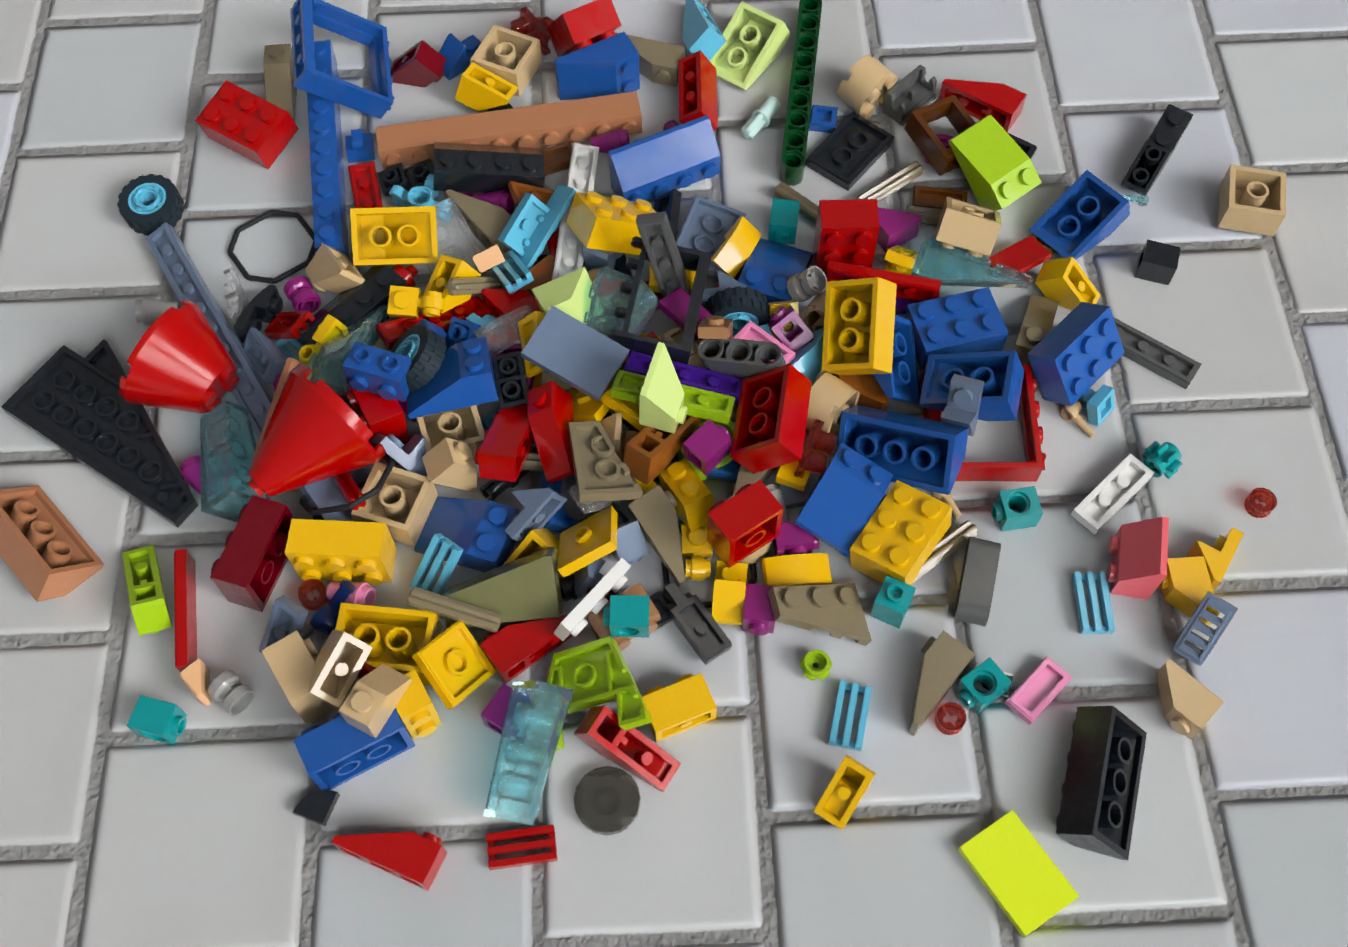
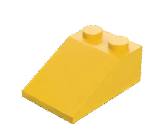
[350,206,439,266]

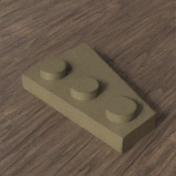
[568,421,643,503]
[767,583,872,646]

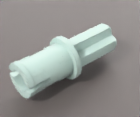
[741,96,781,139]

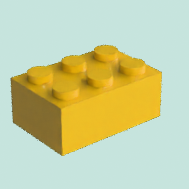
[566,191,657,255]
[821,277,897,376]
[850,480,952,585]
[285,519,397,585]
[335,603,442,686]

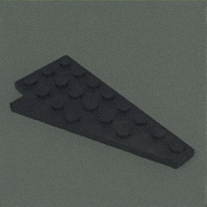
[1,339,199,528]

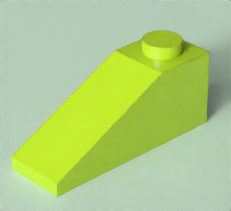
[122,545,172,636]

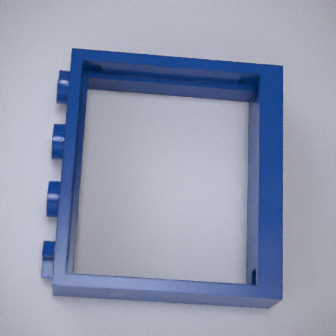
[290,0,394,119]

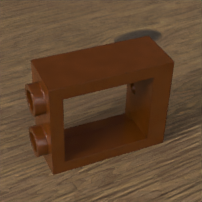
[904,95,976,176]

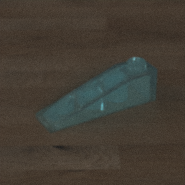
[911,236,1034,288]
[584,267,660,344]
[308,305,388,395]

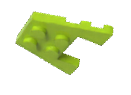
[532,636,652,756]

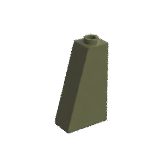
[440,546,563,628]

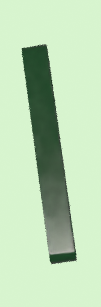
[780,0,822,186]

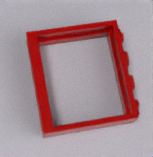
[921,364,1046,482]

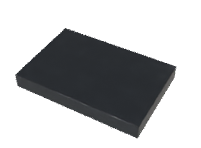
[805,112,895,191]

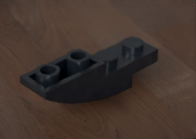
[1121,104,1194,196]

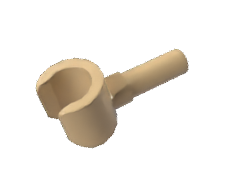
[1060,401,1096,437]
[932,491,962,519]

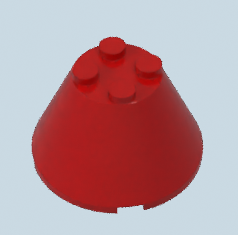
[119,300,240,415]

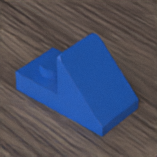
[439,33,482,81]

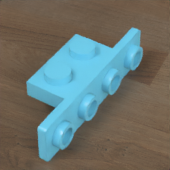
[497,185,577,283]

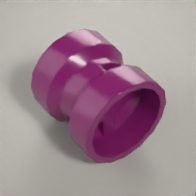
[283,276,321,313]

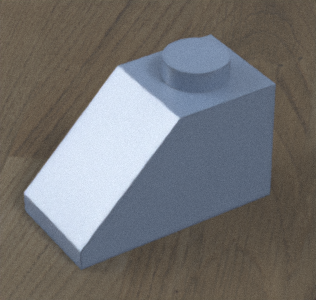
[612,504,650,564]

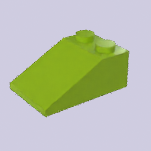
[948,114,1042,211]

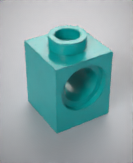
[768,198,800,244]
[991,486,1043,532]
[870,575,916,629]
[603,595,650,637]
[956,657,1012,714]
[127,695,187,745]

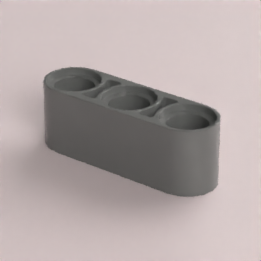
[697,338,786,378]
[953,536,1001,627]

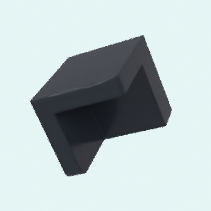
[1135,239,1181,285]

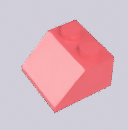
[1106,517,1169,600]

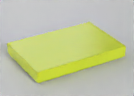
[958,810,1080,938]

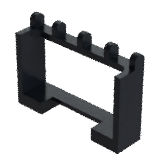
[608,237,712,364]

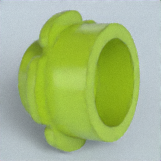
[800,650,832,680]

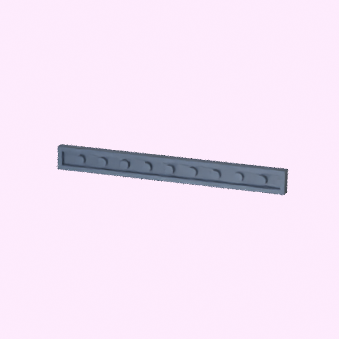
[145,222,273,440]

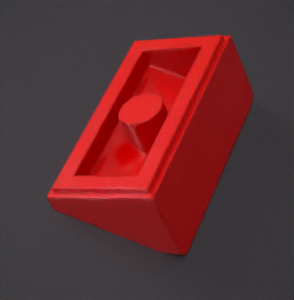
[986,236,1052,283]

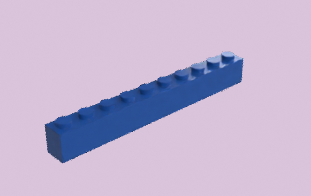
[307,40,350,260]

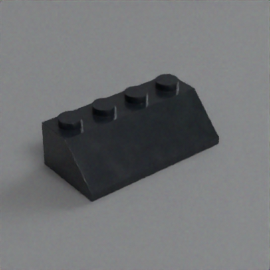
[433,142,544,193]
[296,265,408,370]
[1056,706,1147,860]

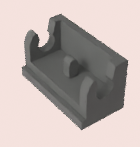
[883,64,937,126]

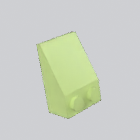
[710,1,791,91]

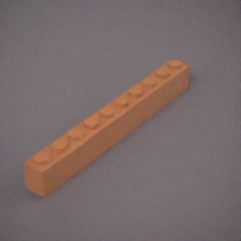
[376,91,642,169]

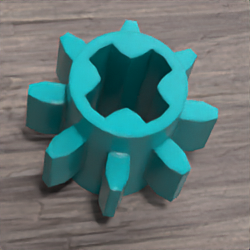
[1142,441,1182,479]

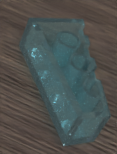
[200,401,271,523]
[484,680,574,826]

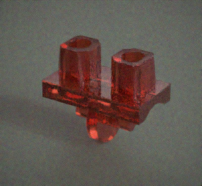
[510,7,553,56]
[794,419,837,478]

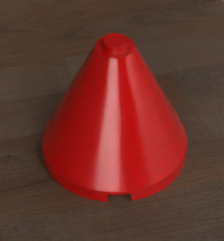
[247,363,386,497]

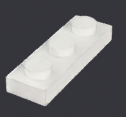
[1071,453,1155,535]
[554,558,631,641]

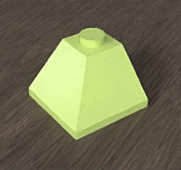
[532,267,608,327]
[639,342,688,434]

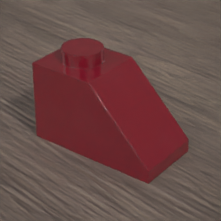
[390,40,446,88]

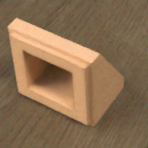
[472,244,505,273]
[180,659,211,706]

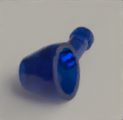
[310,580,356,636]

